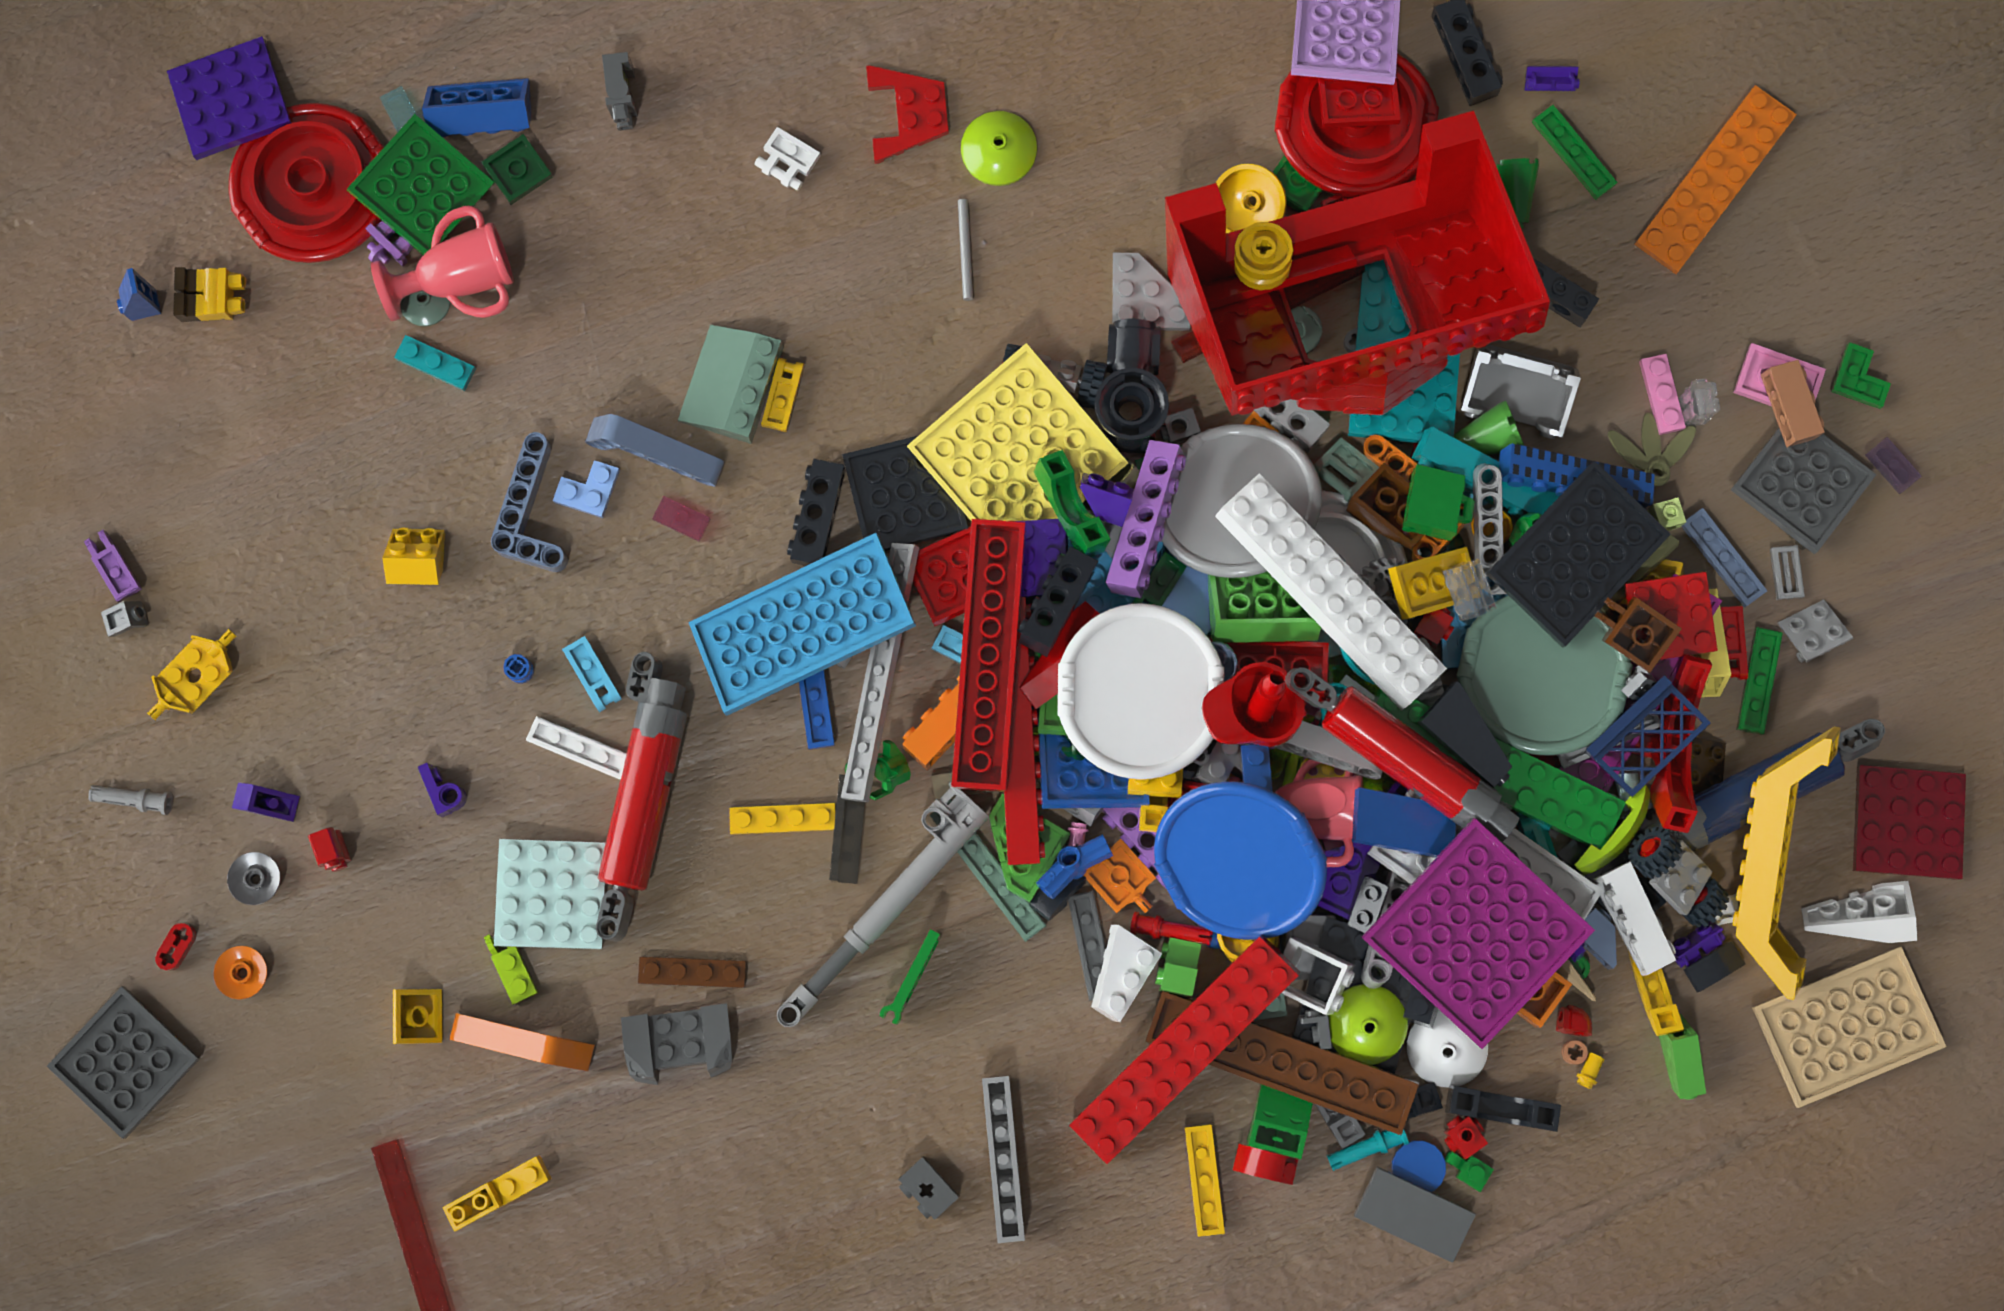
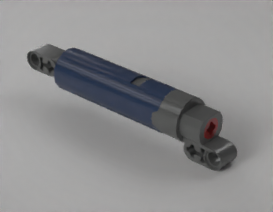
[1611,719,1885,852]

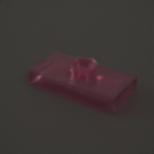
[652,496,711,542]

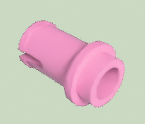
[1068,822,1089,847]

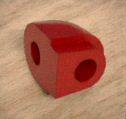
[1556,1005,1593,1037]

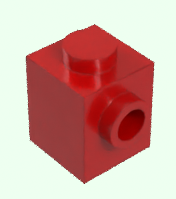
[1414,608,1455,649]

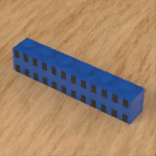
[1499,443,1655,509]

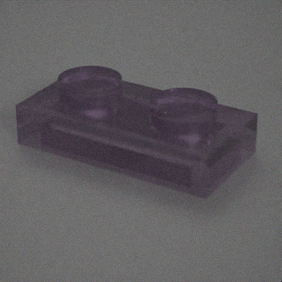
[1865,437,1922,494]

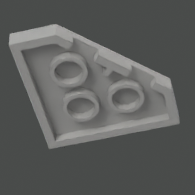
[1112,253,1190,331]

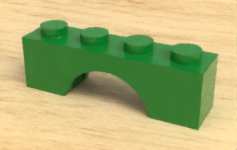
[1034,450,1111,557]

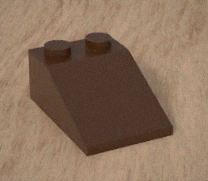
[1346,463,1424,549]

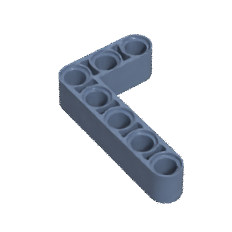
[585,414,724,487]
[491,432,568,572]

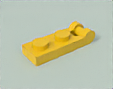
[761,357,805,432]

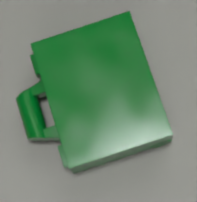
[1402,464,1475,541]

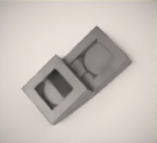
[1315,1104,1365,1149]

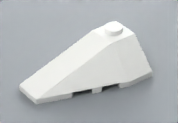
[1802,881,1917,943]

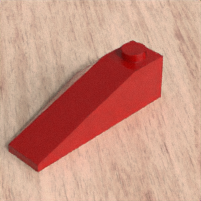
[1019,601,1100,709]

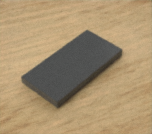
[1354,1166,1476,1263]

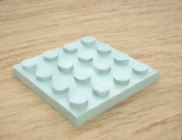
[494,839,605,949]

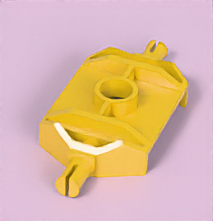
[147,629,237,721]

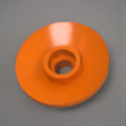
[214,946,267,999]

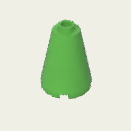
[1454,400,1525,456]

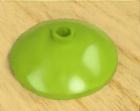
[961,111,1037,186]
[1328,984,1408,1065]

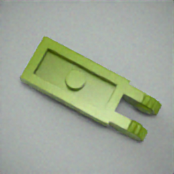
[484,934,538,1005]

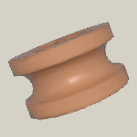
[1561,1040,1588,1065]

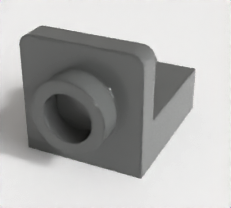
[101,601,148,637]
[1621,666,1657,701]
[1299,1009,1331,1049]

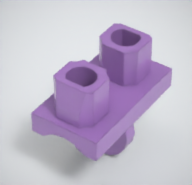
[365,221,413,267]

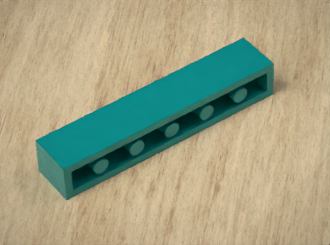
[1412,427,1559,518]

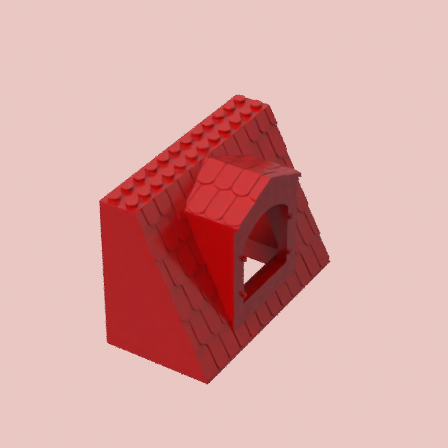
[1165,110,1550,416]

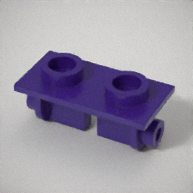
[1524,66,1580,91]
[1673,921,1725,968]

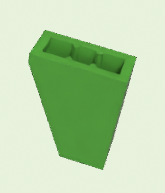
[1659,1014,1706,1099]

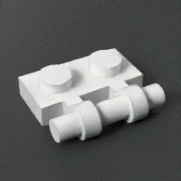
[754,127,821,191]

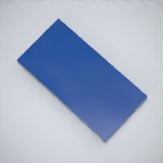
[1352,787,1456,858]

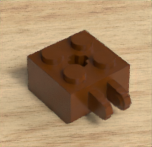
[1595,597,1682,673]

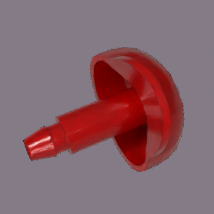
[1201,662,1307,747]

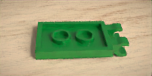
[880,929,941,1025]

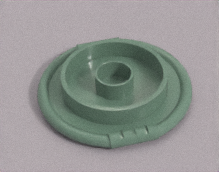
[1456,596,1633,755]

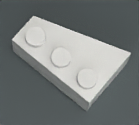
[1091,925,1162,1022]

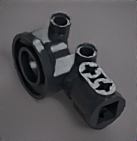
[1095,319,1169,453]

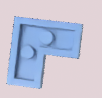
[553,460,620,518]

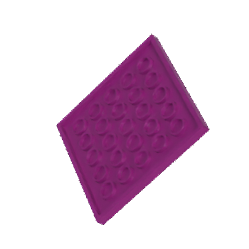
[1362,818,1595,1049]

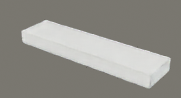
[526,716,626,780]

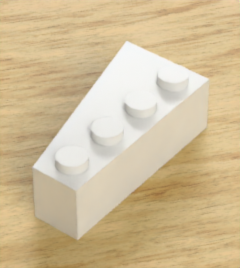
[1591,862,1676,976]

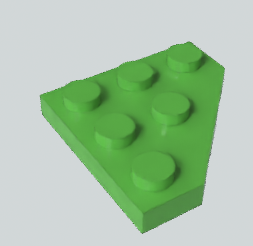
[989,793,1070,903]

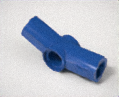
[1036,834,1113,899]

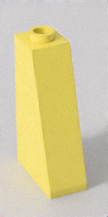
[1690,589,1731,697]

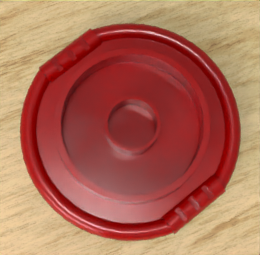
[1274,53,1439,198]
[228,103,385,263]

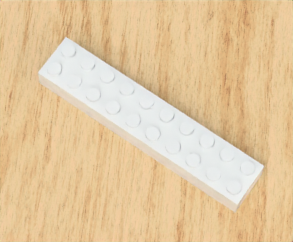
[1215,473,1447,711]

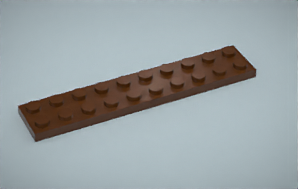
[1145,991,1419,1135]

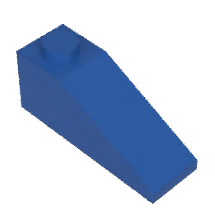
[117,268,161,321]

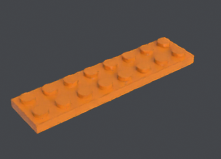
[1634,85,1797,274]

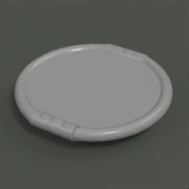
[1151,424,1322,578]

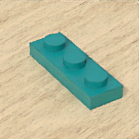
[394,335,476,391]

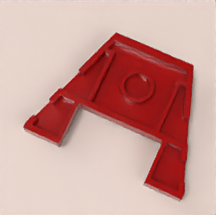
[866,65,949,164]

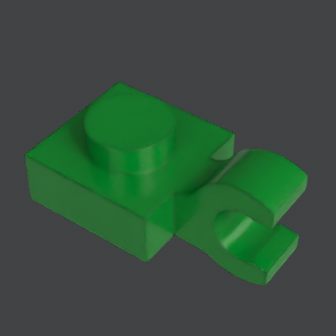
[1444,1151,1494,1192]

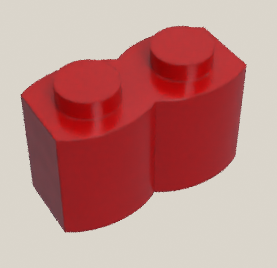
[308,827,351,872]

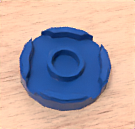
[1392,1141,1446,1192]

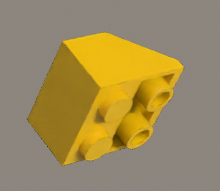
[382,528,445,585]

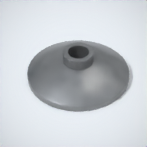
[227,852,281,905]

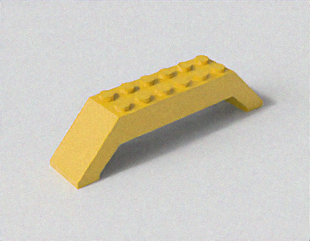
[1733,726,1841,1000]

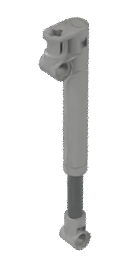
[777,781,989,1027]

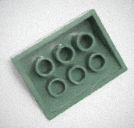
[678,325,784,444]

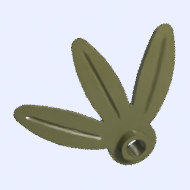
[1608,412,1696,486]

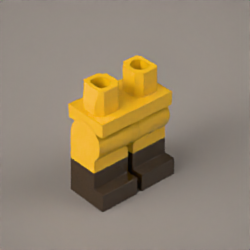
[173,267,246,322]

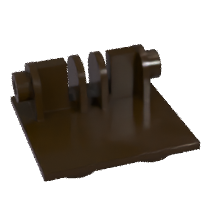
[1691,738,1726,792]

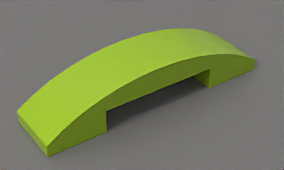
[1575,785,1650,876]

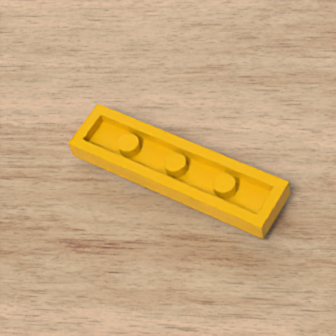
[729,803,836,835]
[1184,1124,1225,1237]

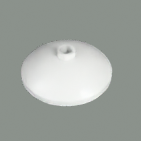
[1407,1009,1488,1088]

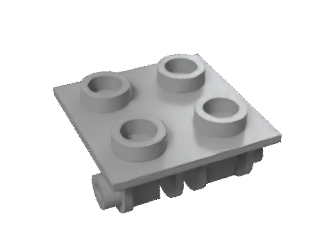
[1778,600,1853,663]

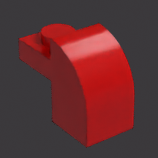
[1233,1144,1299,1185]

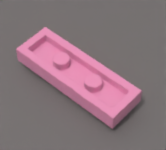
[1639,354,1686,435]

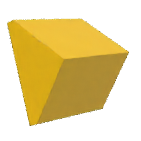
[393,989,442,1044]

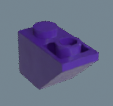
[1080,473,1134,527]

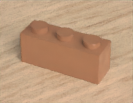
[1761,360,1825,448]

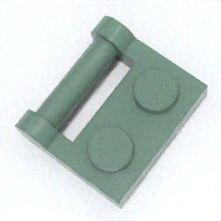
[1314,438,1379,503]

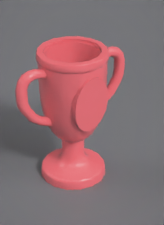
[371,206,514,321]
[1229,759,1363,867]

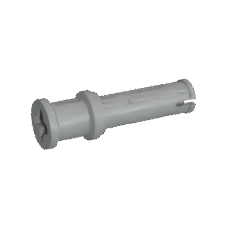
[88,785,173,815]

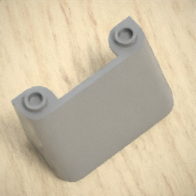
[1461,344,1581,439]

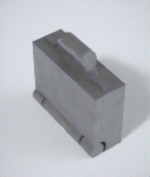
[1281,913,1336,980]

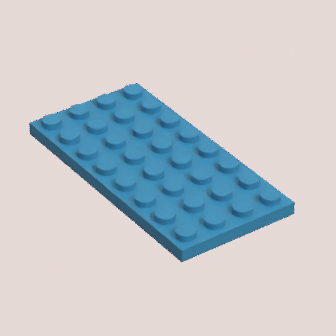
[688,533,916,716]

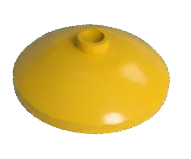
[1216,163,1287,233]

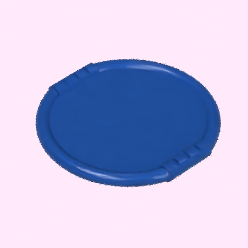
[1154,782,1327,940]

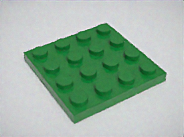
[347,114,494,255]

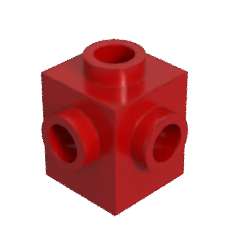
[1443,1115,1488,1159]

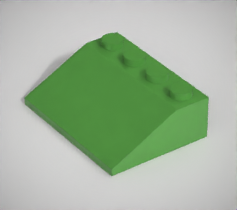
[1208,571,1321,643]

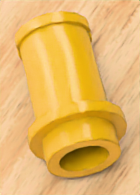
[1576,1052,1605,1089]

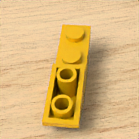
[442,1155,552,1232]

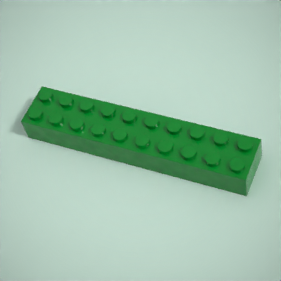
[1373,688,1626,850]

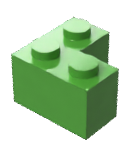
[1155,937,1201,998]

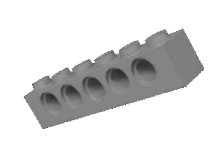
[982,1076,1025,1243]

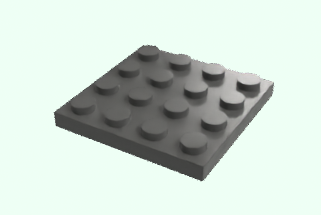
[1731,428,1876,554]
[47,986,200,1139]

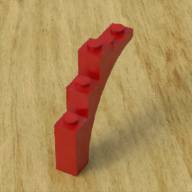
[1650,654,1712,833]

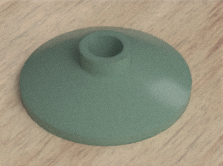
[400,290,451,326]

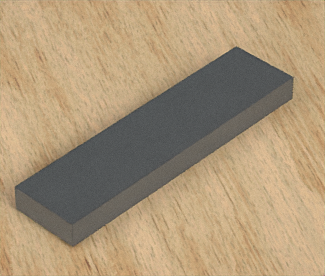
[1068,891,1106,1001]

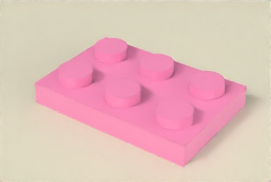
[1733,343,1826,406]

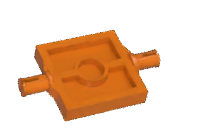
[1083,839,1156,914]

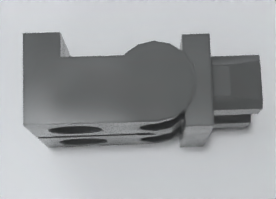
[602,52,638,131]

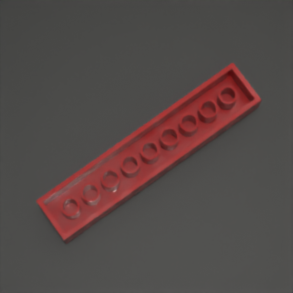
[951,519,1026,792]
[1069,934,1300,1164]

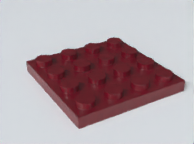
[1853,765,1966,880]

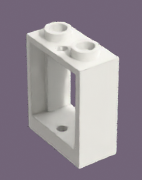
[1282,937,1355,1015]

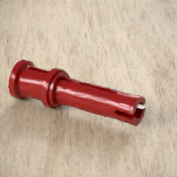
[1130,911,1213,946]

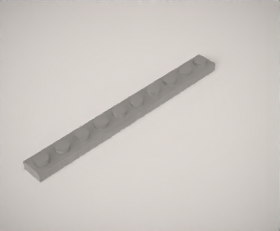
[841,543,919,802]

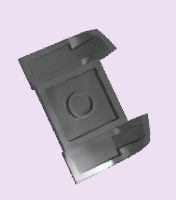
[621,1003,732,1085]

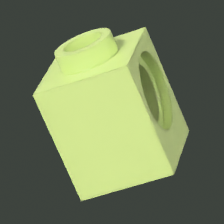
[1647,497,1686,531]

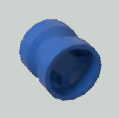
[503,654,534,684]

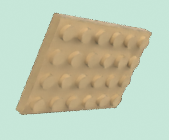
[1752,947,1947,1108]

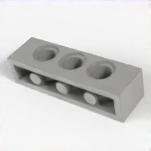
[1252,399,1330,453]

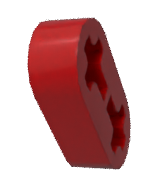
[155,923,196,971]

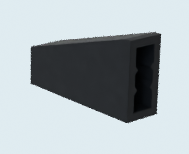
[1417,681,1512,787]

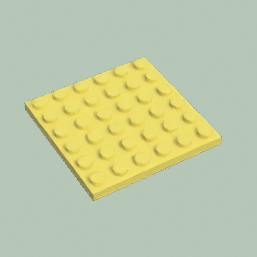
[907,343,1128,521]

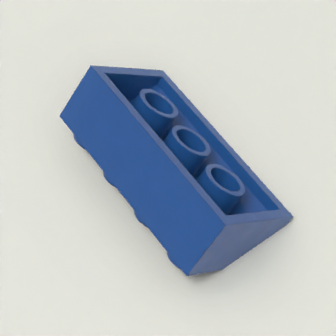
[422,78,532,138]

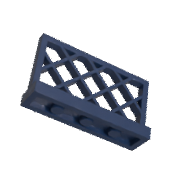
[1586,675,1711,797]

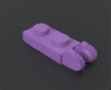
[84,530,142,603]

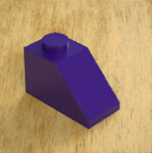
[232,783,300,822]

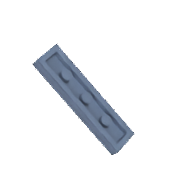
[1681,508,1767,608]

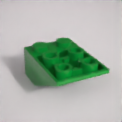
[1246,1084,1313,1159]

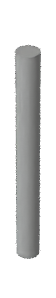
[958,199,973,301]

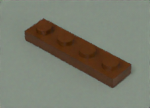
[638,957,747,988]

